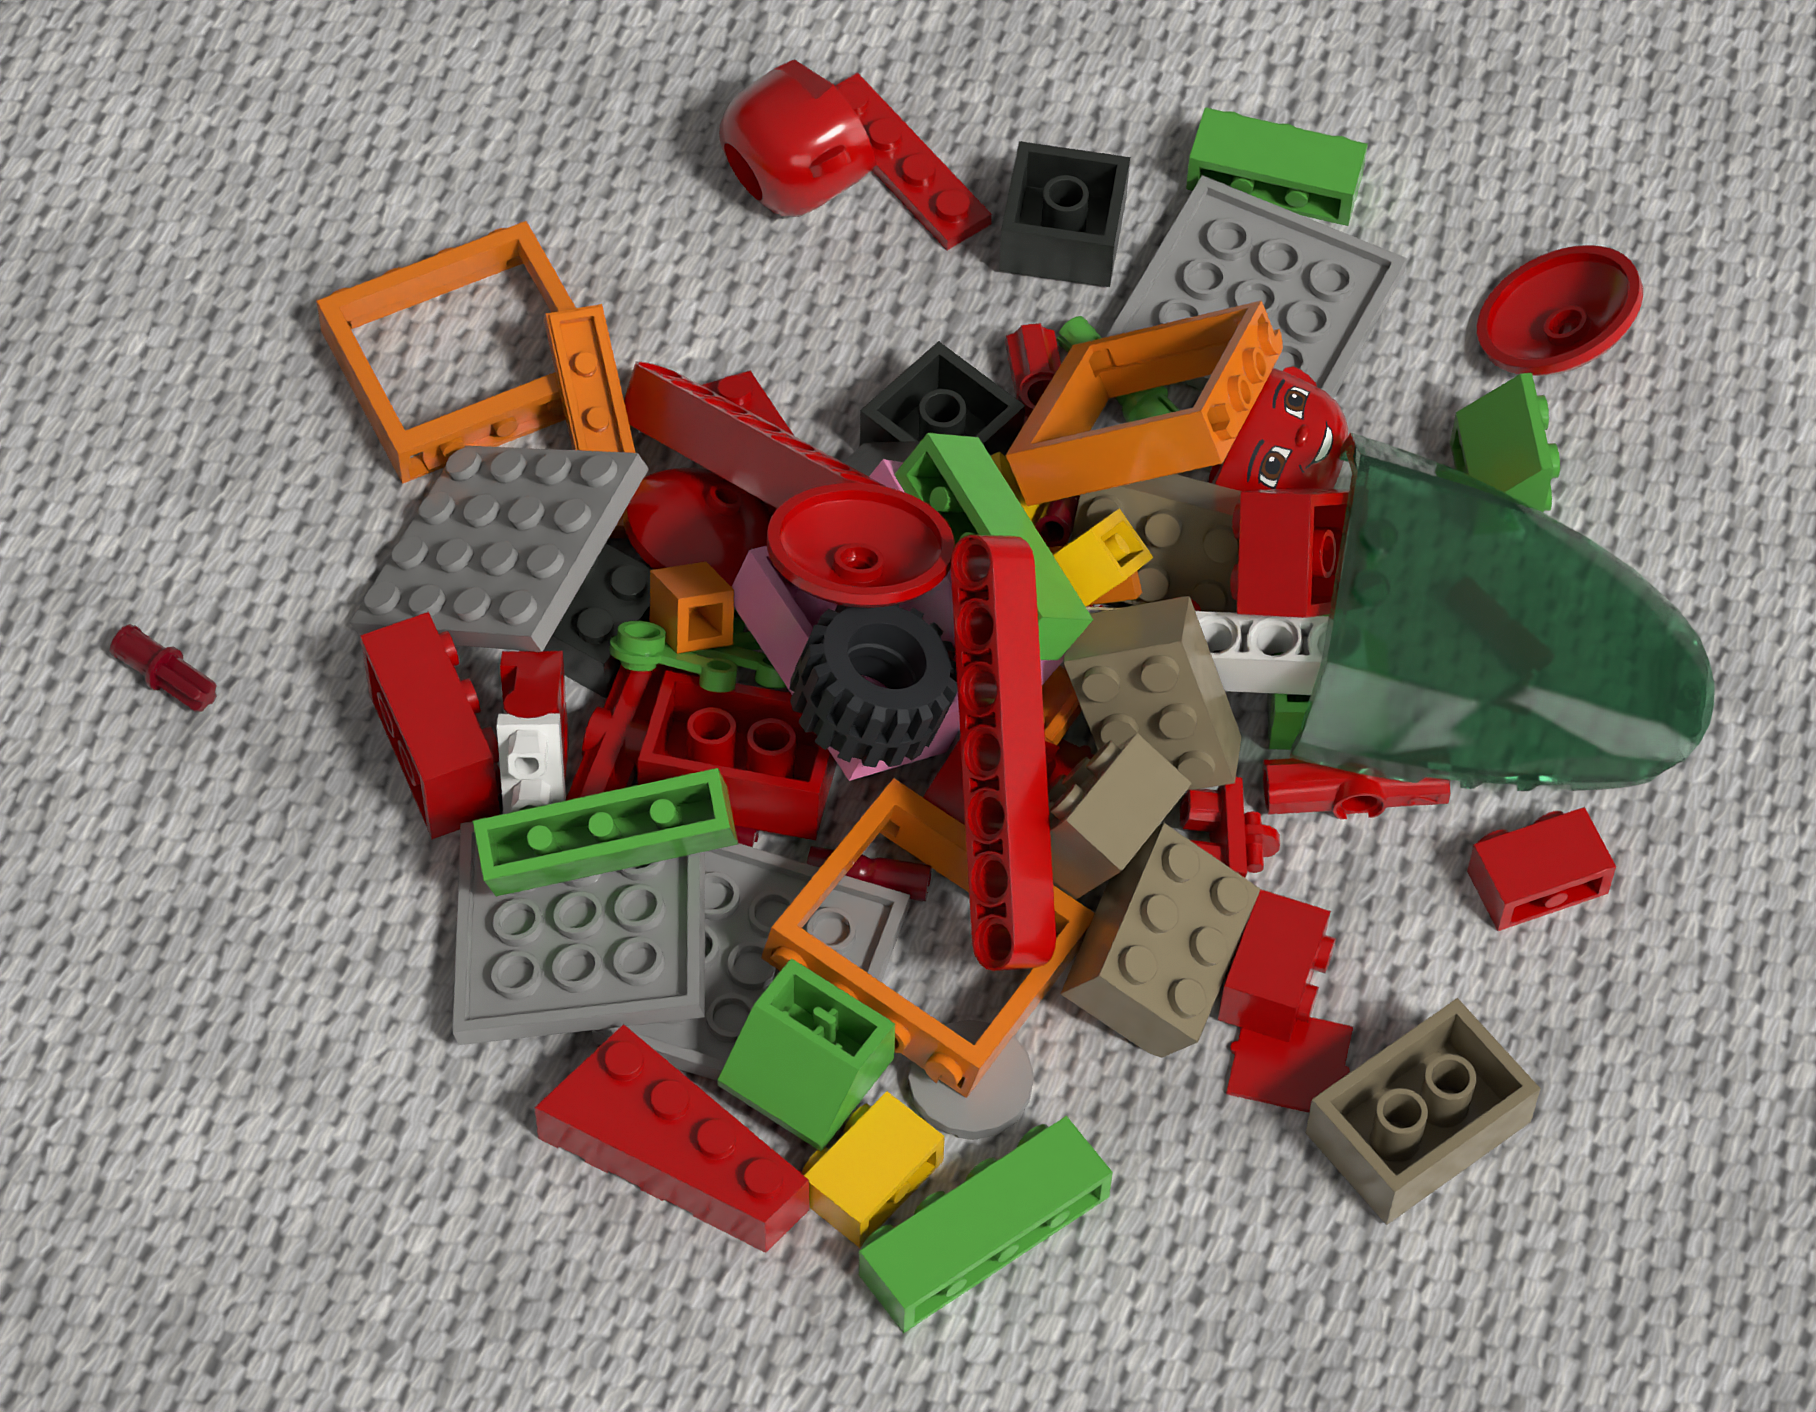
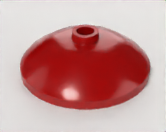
[1477,245,1643,376]
[623,468,772,587]
[767,483,955,608]

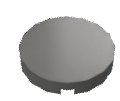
[908,1020,1034,1140]

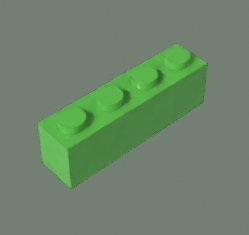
[894,433,1093,660]
[473,768,738,897]
[859,1116,1113,1333]

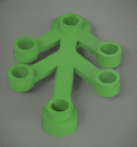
[609,608,787,692]

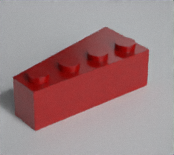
[534,1024,809,1253]

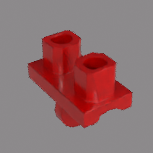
[1179,777,1280,878]

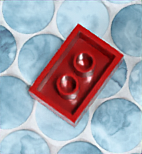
[1230,488,1368,618]
[360,612,502,840]
[637,670,837,841]

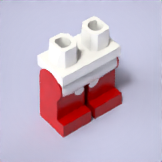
[497,651,569,814]

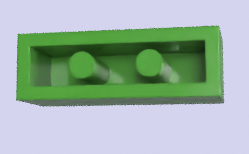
[1186,107,1368,226]

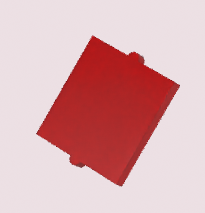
[1226,1017,1354,1113]

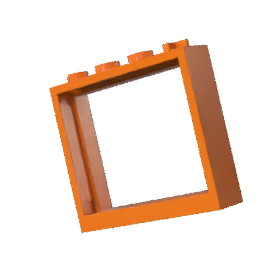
[316,221,576,484]
[1006,300,1283,506]
[761,778,1095,1098]

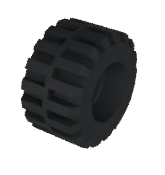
[789,604,958,768]

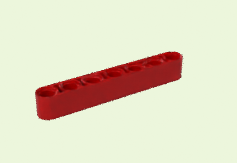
[624,361,886,509]
[951,535,1056,971]

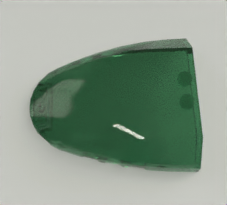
[1290,432,1715,791]

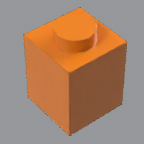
[650,562,734,654]

